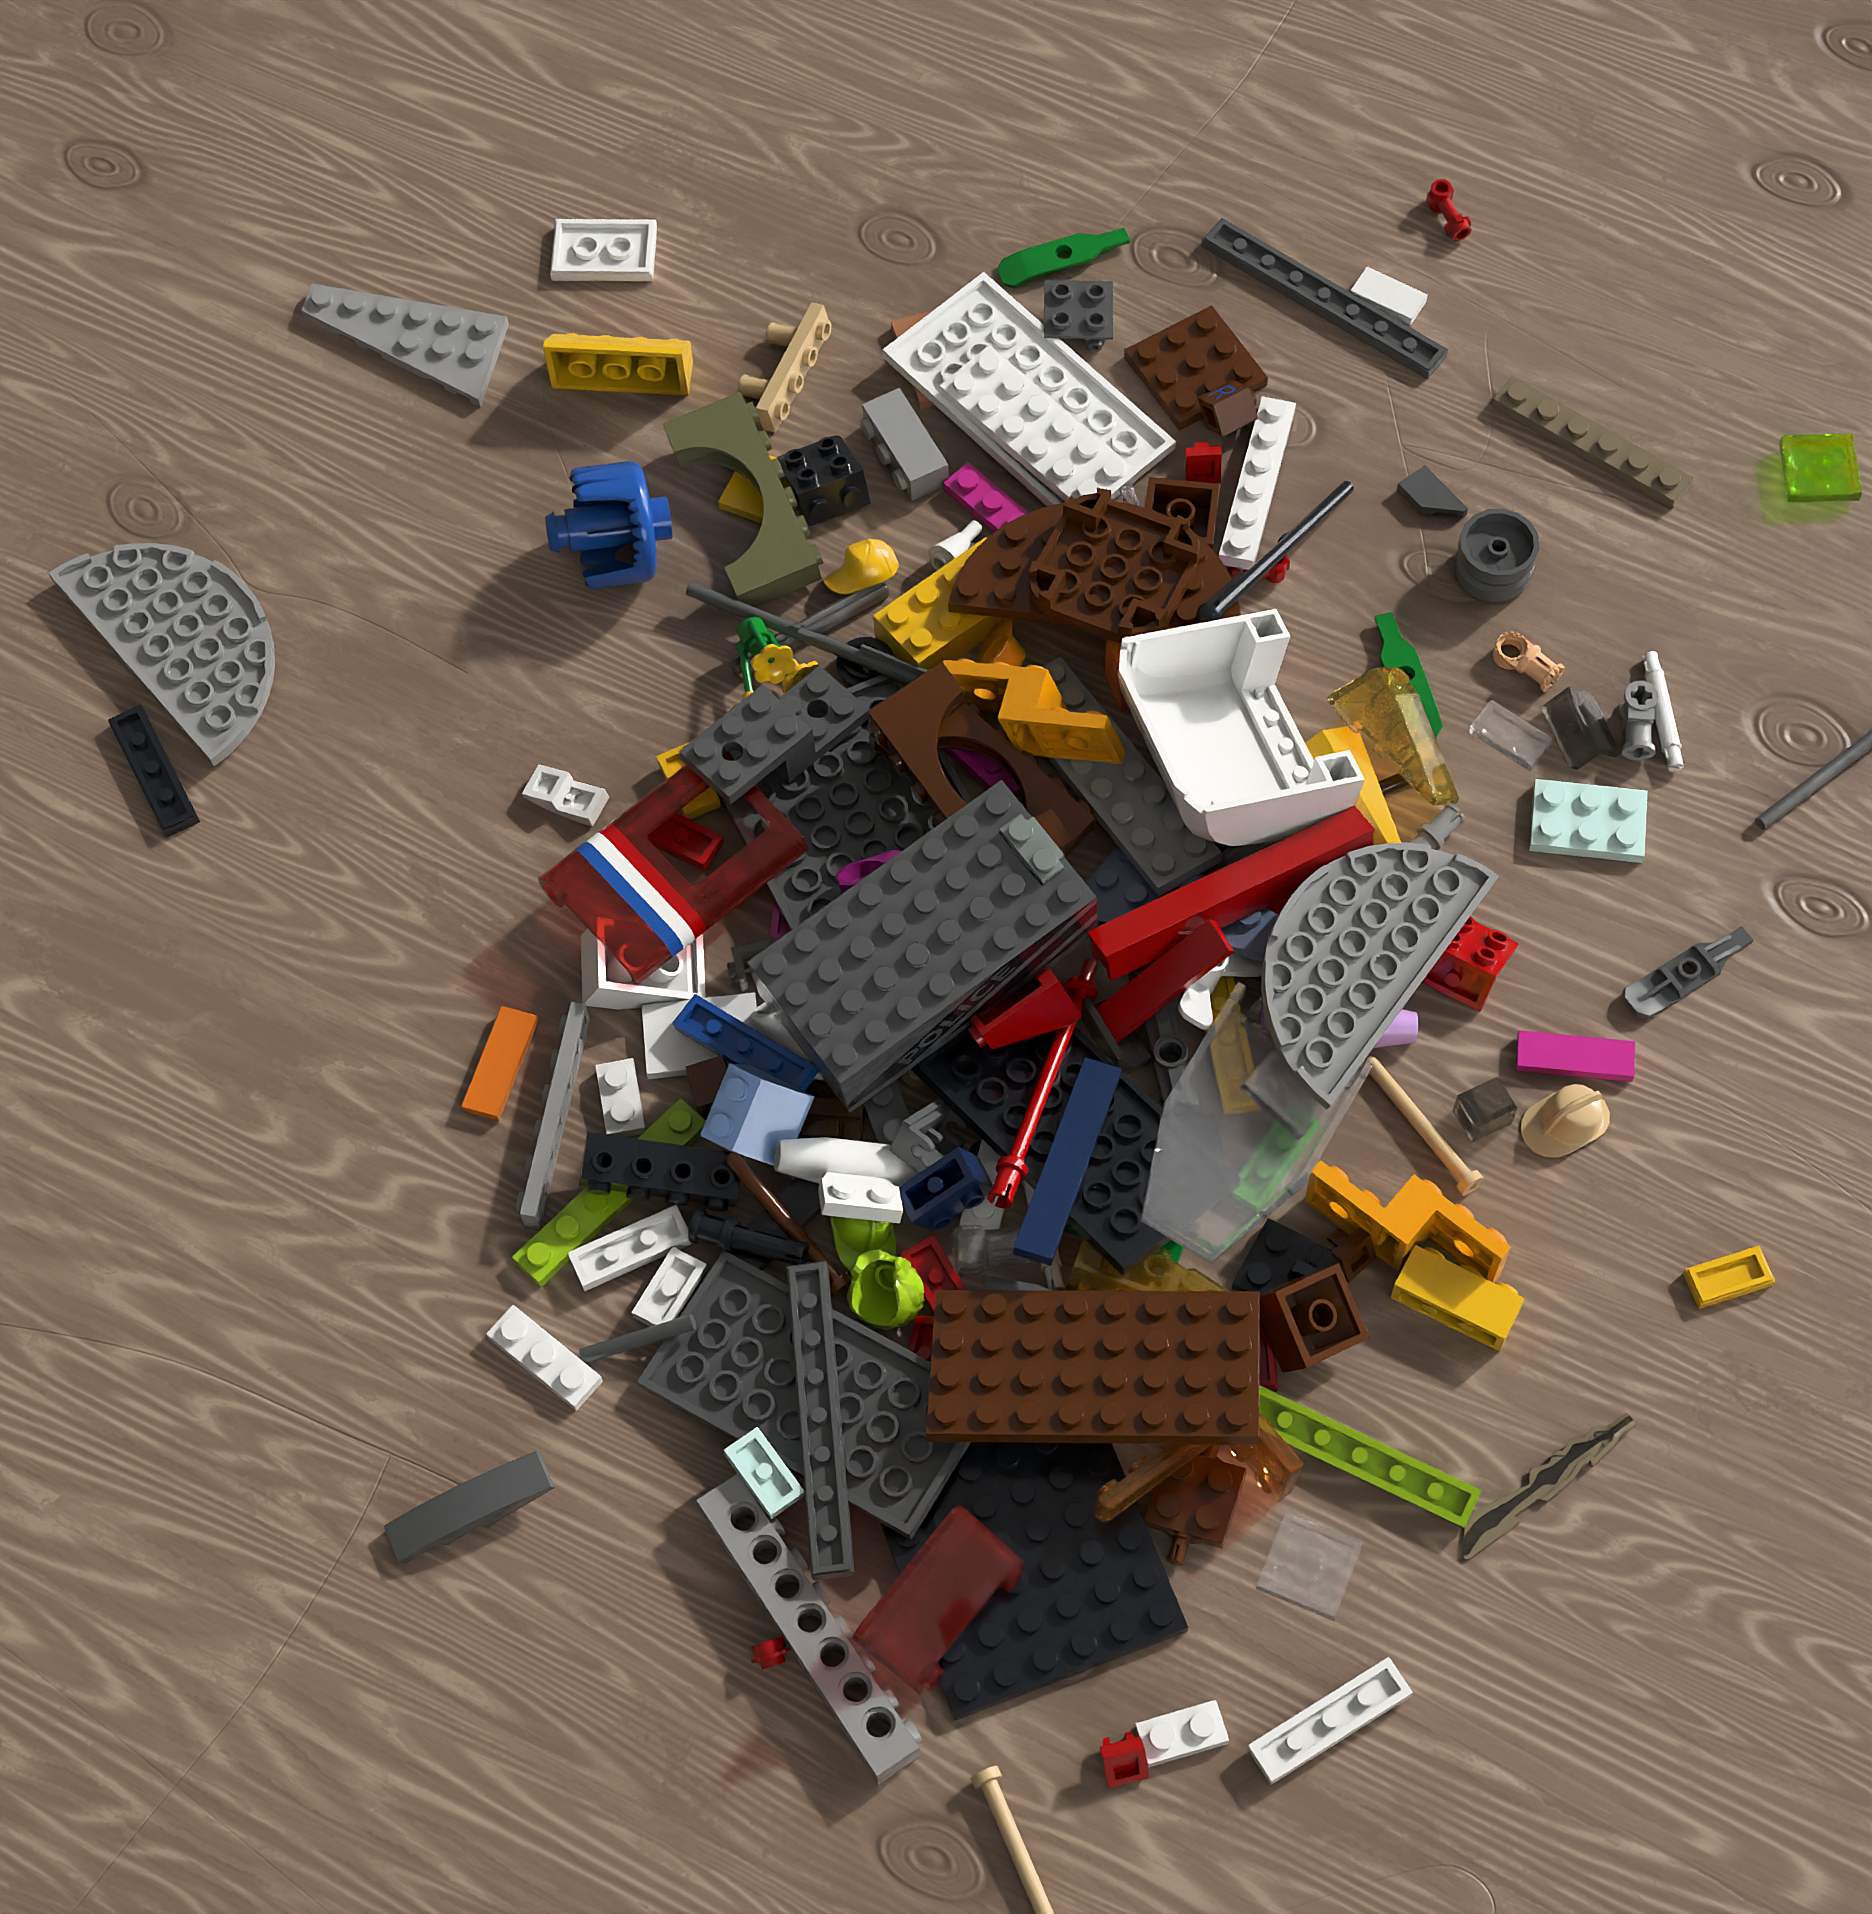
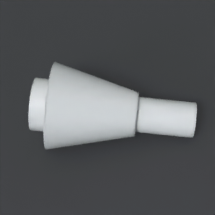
[929,520,982,570]

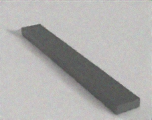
[1202,218,1448,380]
[787,1261,855,1581]

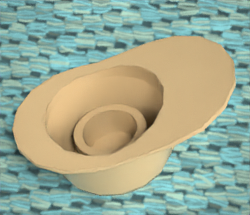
[1521,1084,1610,1158]

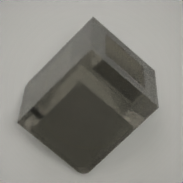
[1452,1077,1518,1143]

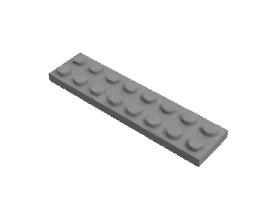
[1042,657,1222,897]

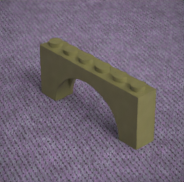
[663,392,824,607]

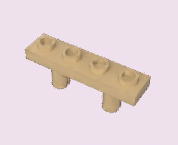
[738,302,831,433]

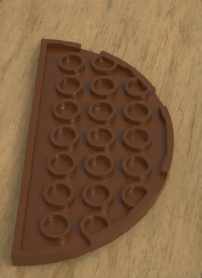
[948,502,1241,630]

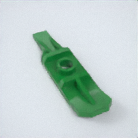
[997,227,1130,288]
[1374,612,1443,742]

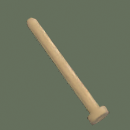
[1363,1056,1484,1196]
[970,1766,1054,1914]

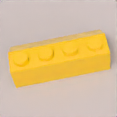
[543,333,693,396]

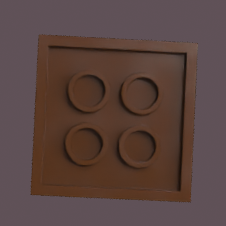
[1124,305,1268,431]

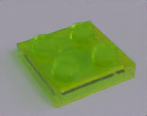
[1779,434,1862,502]

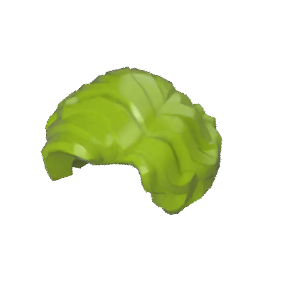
[847,1249,925,1331]

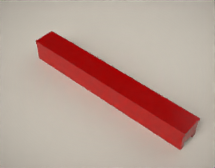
[1087,806,1375,981]

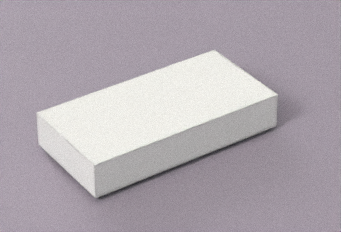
[1350,267,1428,326]

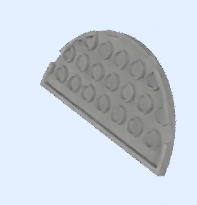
[48,543,275,767]
[1261,843,1499,1109]

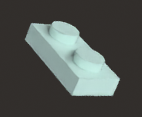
[724,1427,805,1519]

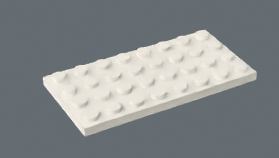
[882,272,1176,506]

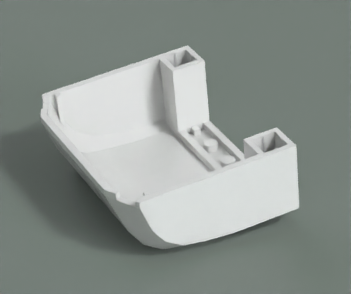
[1118,609,1365,846]

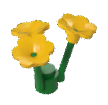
[730,617,820,710]

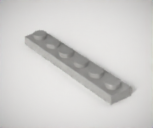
[516,1002,590,1231]

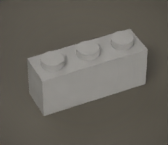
[860,388,949,501]

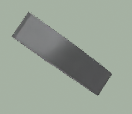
[384,1451,555,1563]

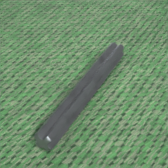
[730,582,889,678]

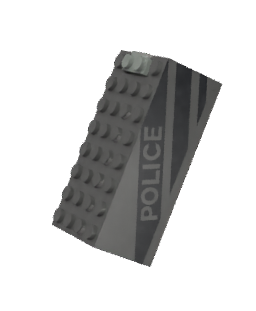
[747,780,1098,1113]

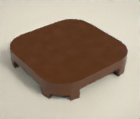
[1029,488,1200,643]

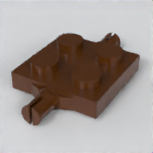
[1144,1444,1246,1566]

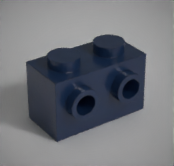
[899,1147,993,1232]

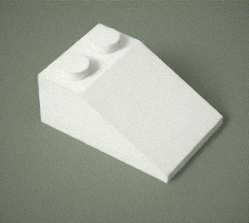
[581,918,706,1010]

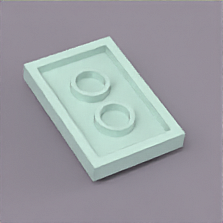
[1529,779,1647,863]

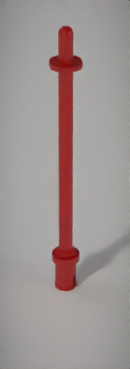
[987,958,1098,1209]

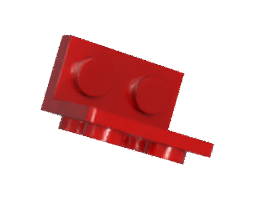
[1421,916,1518,1012]

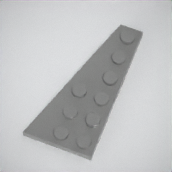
[301,283,509,407]

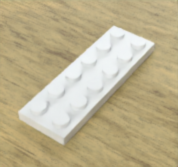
[939,345,1139,502]

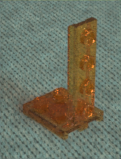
[1093,1412,1304,1522]

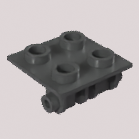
[1044,280,1113,352]

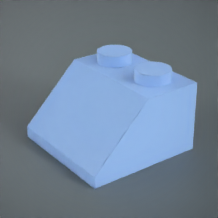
[700,1063,815,1165]

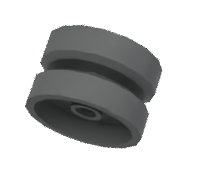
[1454,509,1540,602]

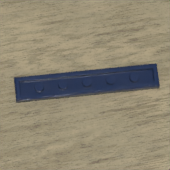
[1013,1057,1122,1266]

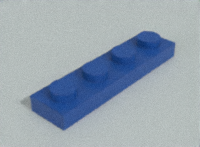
[672,994,818,1091]

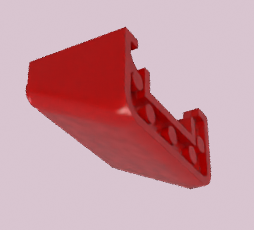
[968,968,1082,1050]

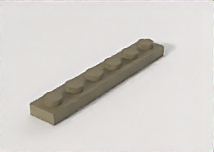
[1491,376,1693,509]

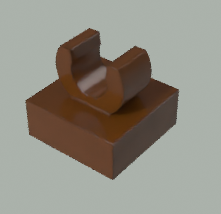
[1327,1227,1377,1283]

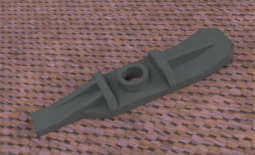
[1622,926,1753,1019]

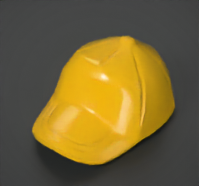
[823,539,899,595]

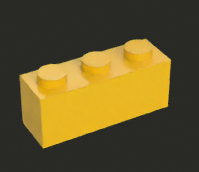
[1390,1245,1525,1352]

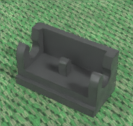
[889,1098,968,1173]

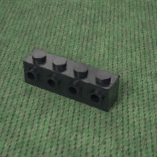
[579,1132,744,1211]

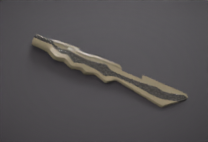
[1462,1413,1636,1560]

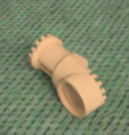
[1493,632,1565,692]

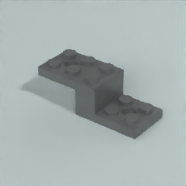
[679,666,870,805]

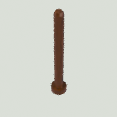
[725,1152,852,1297]

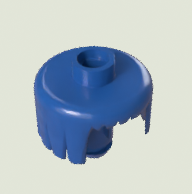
[545,461,672,589]

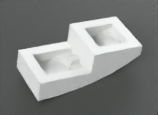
[522,764,609,827]

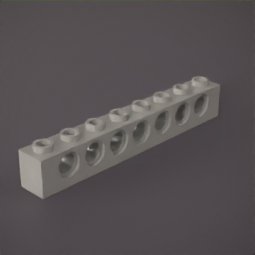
[696,1473,922,1785]

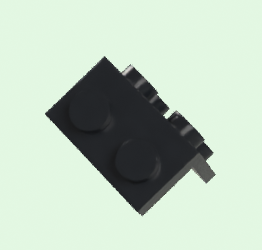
[777,435,871,527]

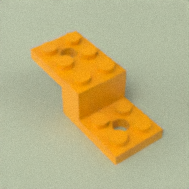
[943,658,1126,765]
[1305,1160,1511,1283]

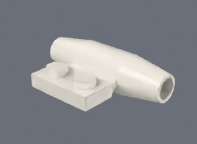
[774,1137,919,1223]

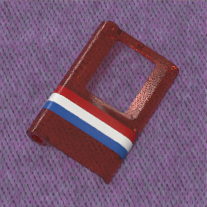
[538,751,809,985]

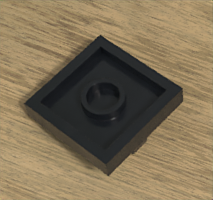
[1231,1218,1334,1294]

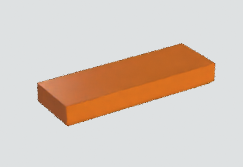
[461,1006,539,1121]

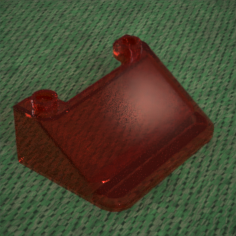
[852,1505,1024,1694]

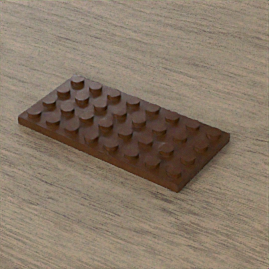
[926,1290,1260,1445]

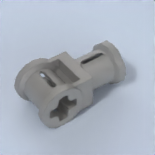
[1618,680,1658,760]

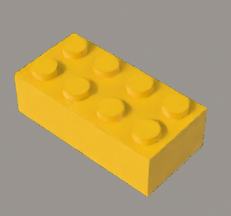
[873,537,1014,670]

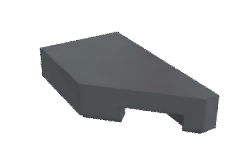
[1397,465,1468,518]

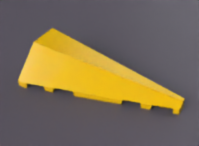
[1305,725,1401,845]

